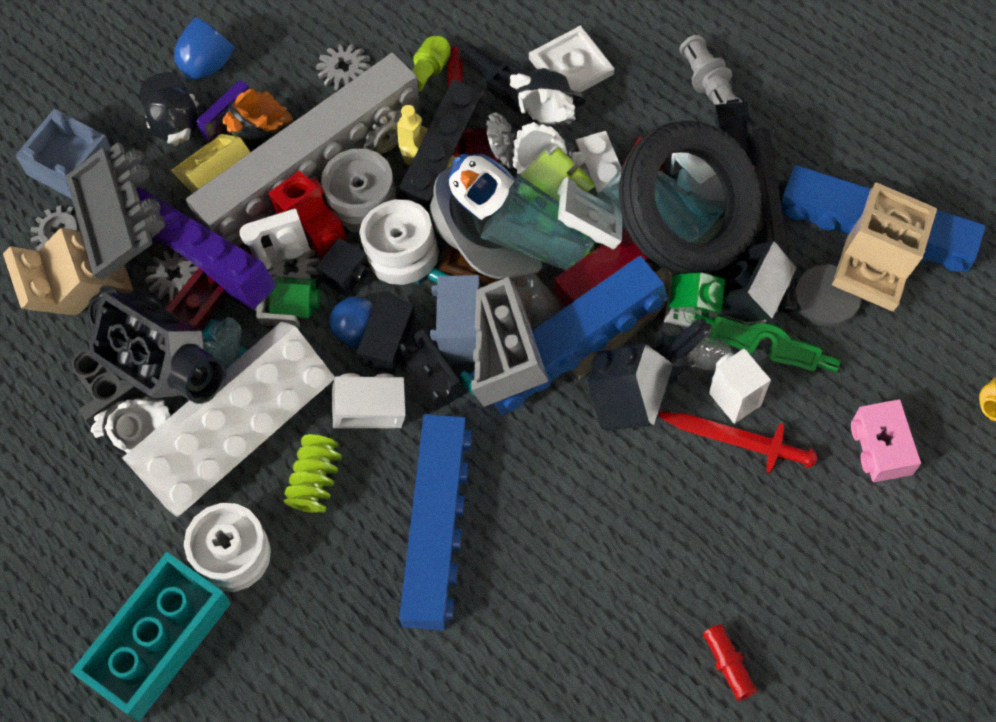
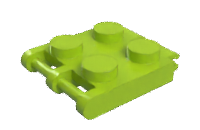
[506,146,595,241]

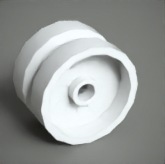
[359,199,439,285]
[184,503,271,592]

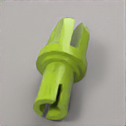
[412,36,451,92]

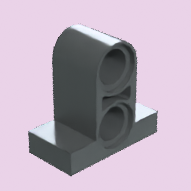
[72,349,147,427]

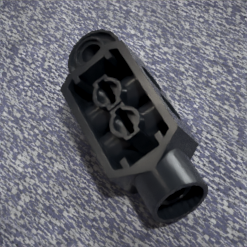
[88,285,226,404]

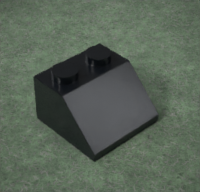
[712,241,797,323]
[588,344,673,431]

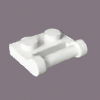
[557,177,622,250]
[240,209,310,270]

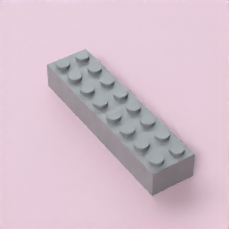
[186,53,420,247]

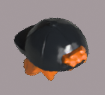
[223,88,293,146]

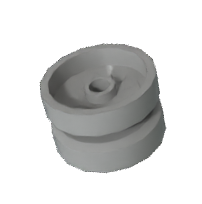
[321,148,397,232]

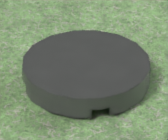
[795,264,862,327]

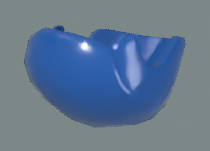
[329,297,374,349]

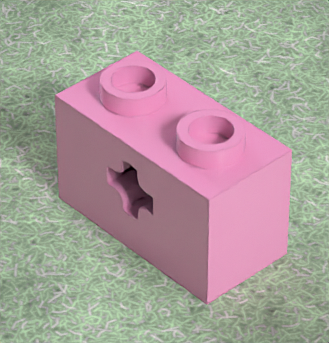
[851,399,921,482]

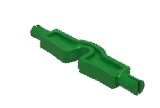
[691,312,841,373]

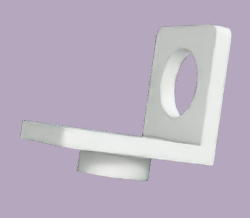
[670,153,716,183]
[254,295,300,328]

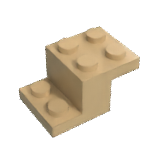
[832,182,937,312]
[3,228,134,316]

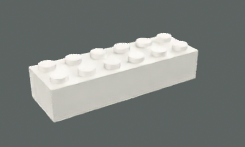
[123,322,335,517]

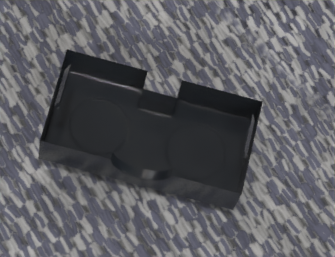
[714,99,758,165]

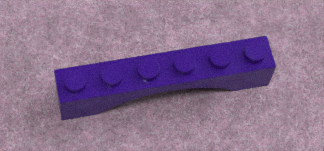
[136,187,276,310]

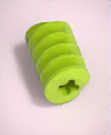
[284,434,342,513]

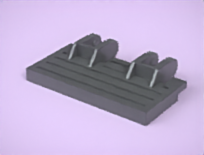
[66,142,165,280]

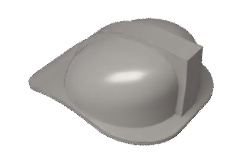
[430,168,542,279]

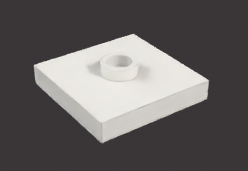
[529,25,615,93]

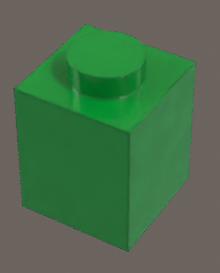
[668,273,725,314]
[269,276,321,318]

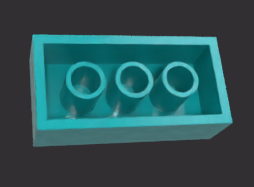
[70,552,231,722]

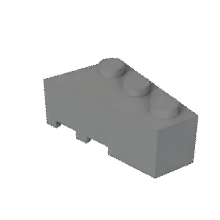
[471,277,548,407]

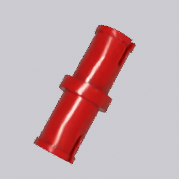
[702,624,758,702]

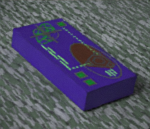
[197,80,249,142]

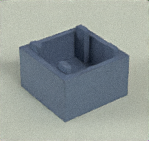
[15,109,111,199]
[430,275,481,366]

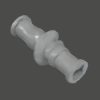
[679,35,742,105]

